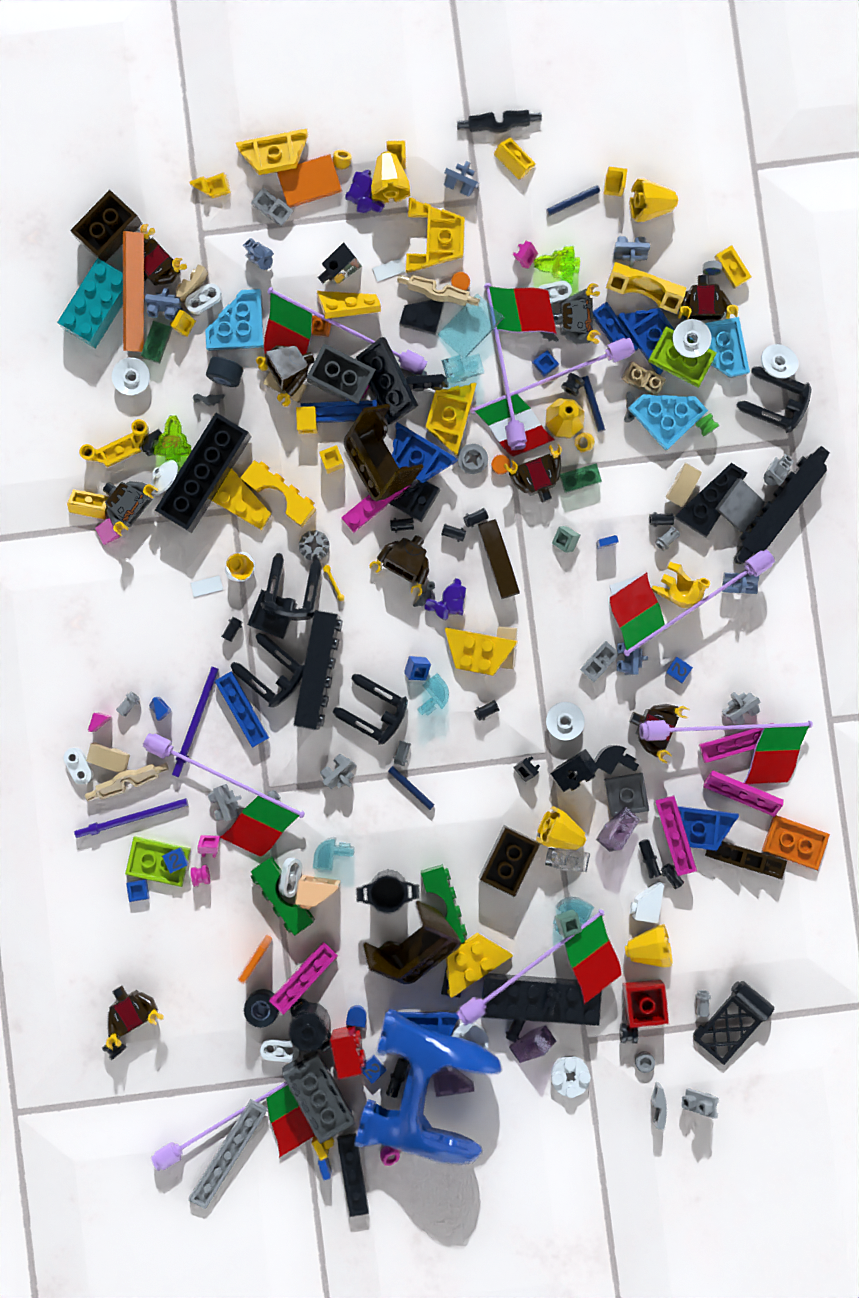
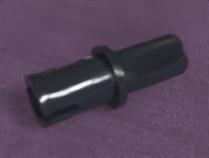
[639,839,661,879]
[386,1057,409,1098]

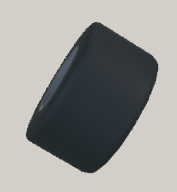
[206,357,244,387]
[243,989,279,1028]

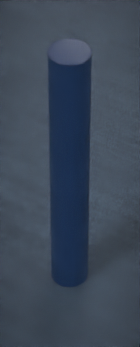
[546,185,600,216]
[582,376,605,432]
[388,766,435,810]

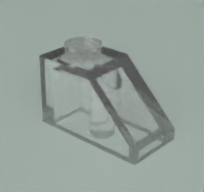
[545,847,590,872]

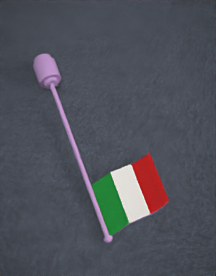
[470,338,635,457]

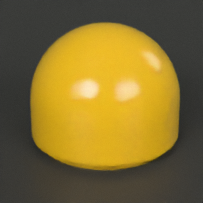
[333,150,352,170]
[575,432,595,452]

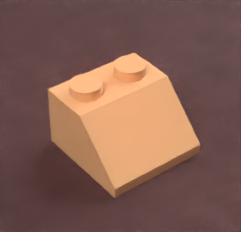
[295,875,341,909]

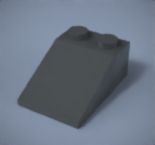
[307,343,375,404]

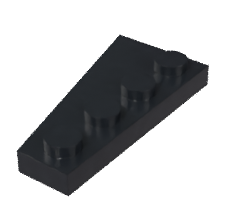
[674,463,747,538]

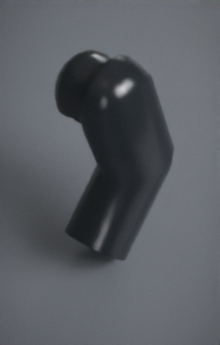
[142,429,164,456]

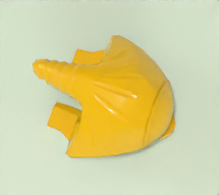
[651,561,710,608]

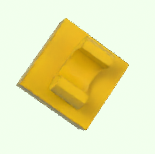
[170,310,196,337]
[312,1136,335,1160]

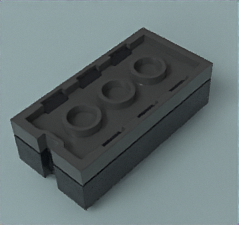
[282,1049,355,1143]

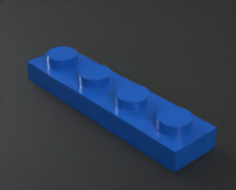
[301,400,377,423]
[215,671,270,748]

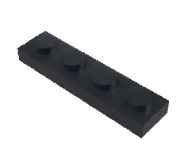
[337,1133,369,1217]

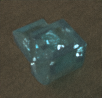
[441,353,484,383]
[417,673,449,716]
[313,837,355,870]
[553,896,594,932]

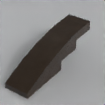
[478,519,520,599]
[705,841,787,880]

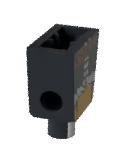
[318,242,362,286]

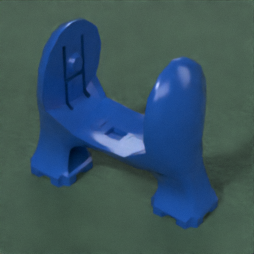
[355,1008,502,1164]

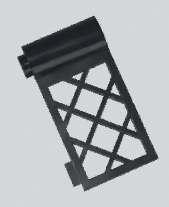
[693,981,774,1065]

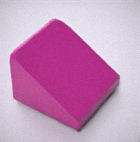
[95,518,121,545]
[88,713,112,732]

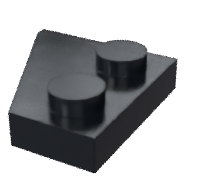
[399,300,445,335]
[389,481,441,523]

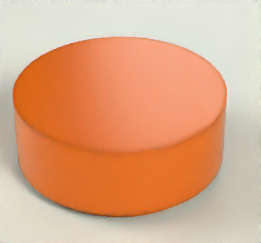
[451,272,470,291]
[491,455,511,475]

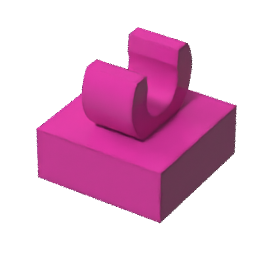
[513,241,538,269]
[197,835,220,858]

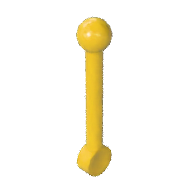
[323,565,345,602]

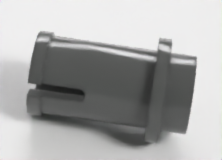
[393,741,411,766]

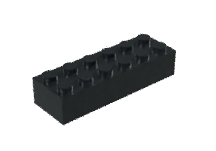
[155,412,252,533]
[293,610,343,730]
[482,973,602,1026]

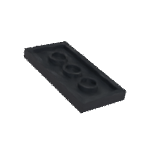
[356,337,418,425]

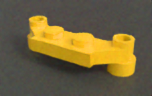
[79,419,149,467]

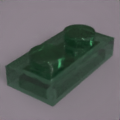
[141,320,173,364]
[560,463,602,493]

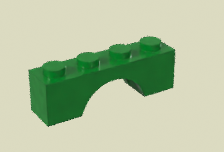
[250,856,315,936]
[421,864,467,943]

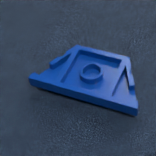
[618,308,675,375]
[392,422,458,483]
[678,806,739,851]
[385,1012,459,1036]

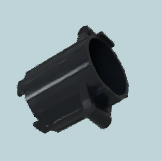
[356,869,420,914]
[289,997,332,1053]

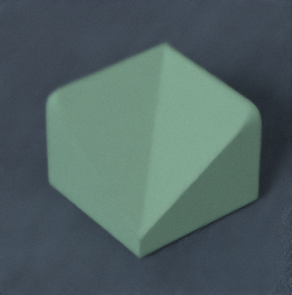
[552,526,581,553]
[555,910,582,938]

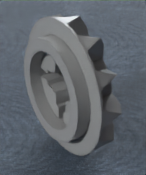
[458,444,488,475]
[299,530,330,561]

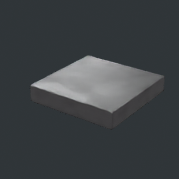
[715,478,765,532]
[604,773,649,817]

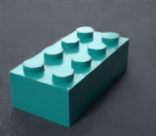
[57,258,123,349]

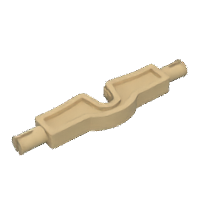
[397,274,480,307]
[85,762,169,801]

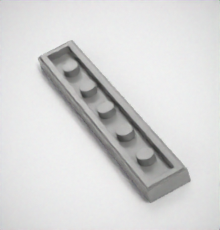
[189,1099,267,1209]

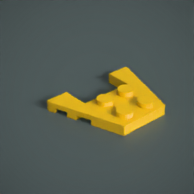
[406,197,465,273]

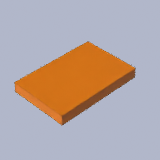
[277,154,342,208]
[761,815,830,871]
[238,935,272,983]

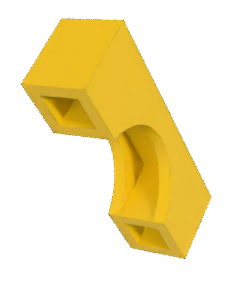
[606,262,686,314]
[240,460,316,527]

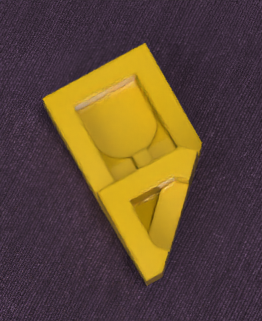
[189,172,231,198]

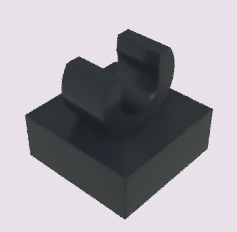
[513,756,540,782]

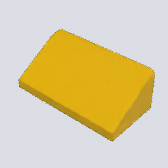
[494,138,536,180]
[67,489,109,519]

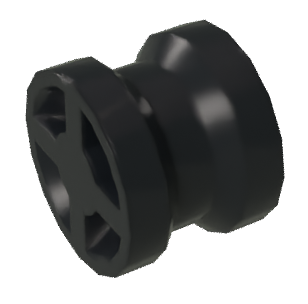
[561,373,585,397]
[620,1023,638,1044]
[102,1036,127,1061]

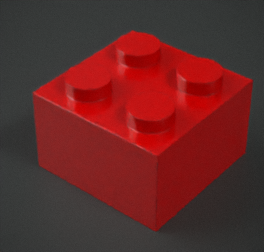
[622,979,669,1028]
[330,1026,366,1079]

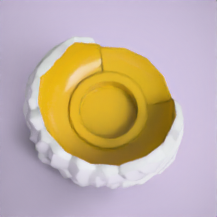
[225,552,255,582]

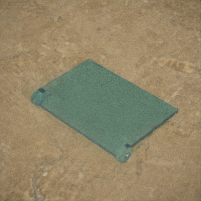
[438,294,504,359]

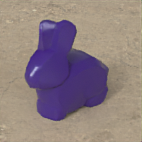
[345,169,385,213]
[424,578,466,620]

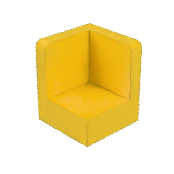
[386,141,406,169]
[603,167,628,197]
[296,406,318,434]
[319,445,345,474]

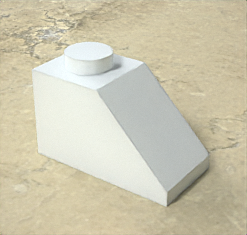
[630,881,664,923]

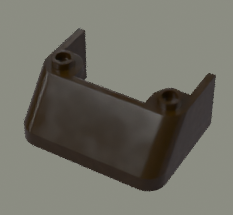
[344,404,424,501]
[363,900,461,985]

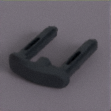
[736,366,811,433]
[260,553,322,621]
[230,633,304,708]
[333,674,408,745]

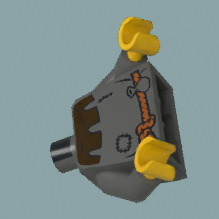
[553,283,601,344]
[103,481,158,536]

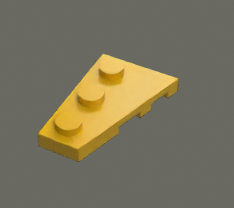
[317,291,381,319]
[212,468,272,531]

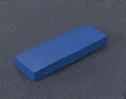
[593,302,639,360]

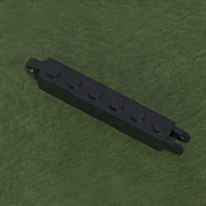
[734,446,830,565]

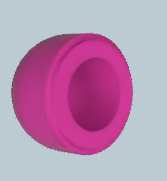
[380,1146,400,1166]

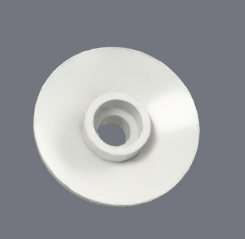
[672,319,711,358]
[761,344,798,379]
[112,357,150,396]
[151,460,178,494]
[546,702,585,740]

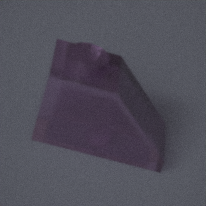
[596,807,640,852]
[509,1025,556,1063]
[433,1065,475,1097]

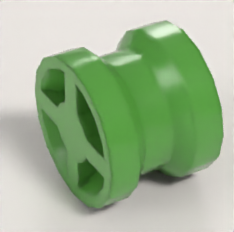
[695,413,720,437]

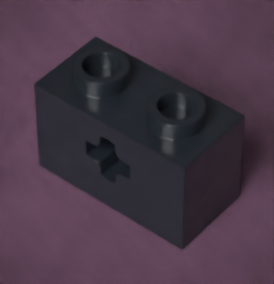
[550,749,599,792]

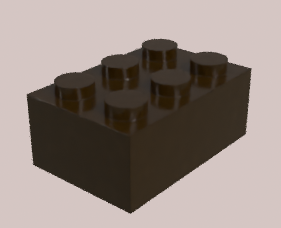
[70,189,142,263]
[479,825,540,897]

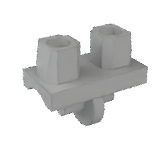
[763,454,794,486]
[722,692,761,725]
[320,754,357,789]
[208,784,242,822]
[682,1088,719,1119]

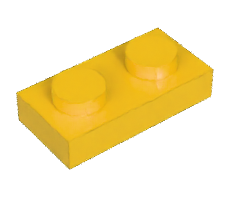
[714,245,752,289]

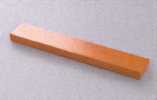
[123,231,144,352]

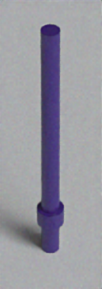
[172,667,219,777]
[74,798,188,838]

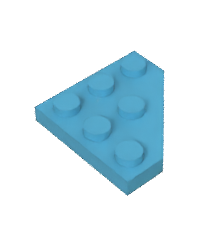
[205,289,264,351]
[690,317,750,378]
[627,394,708,450]

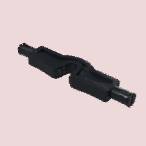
[457,110,542,133]

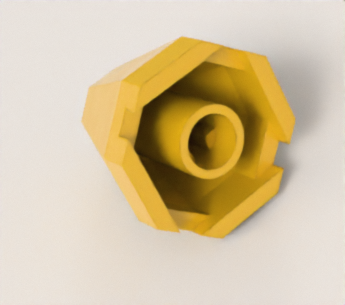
[371,151,410,203]
[629,178,678,222]
[545,398,585,439]
[536,806,586,850]
[625,924,673,968]

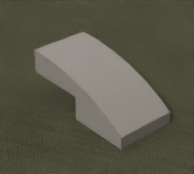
[251,188,293,226]
[580,641,620,682]
[651,1082,667,1130]

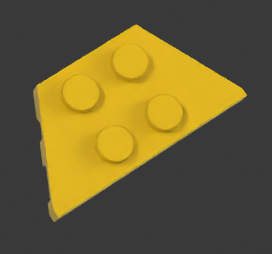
[236,128,308,175]
[425,383,477,455]
[445,627,518,676]
[446,932,513,998]

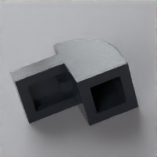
[594,745,639,775]

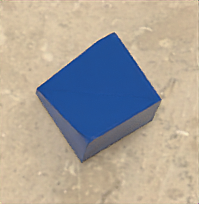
[404,656,431,681]
[149,697,171,721]

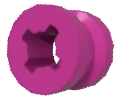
[190,865,210,887]

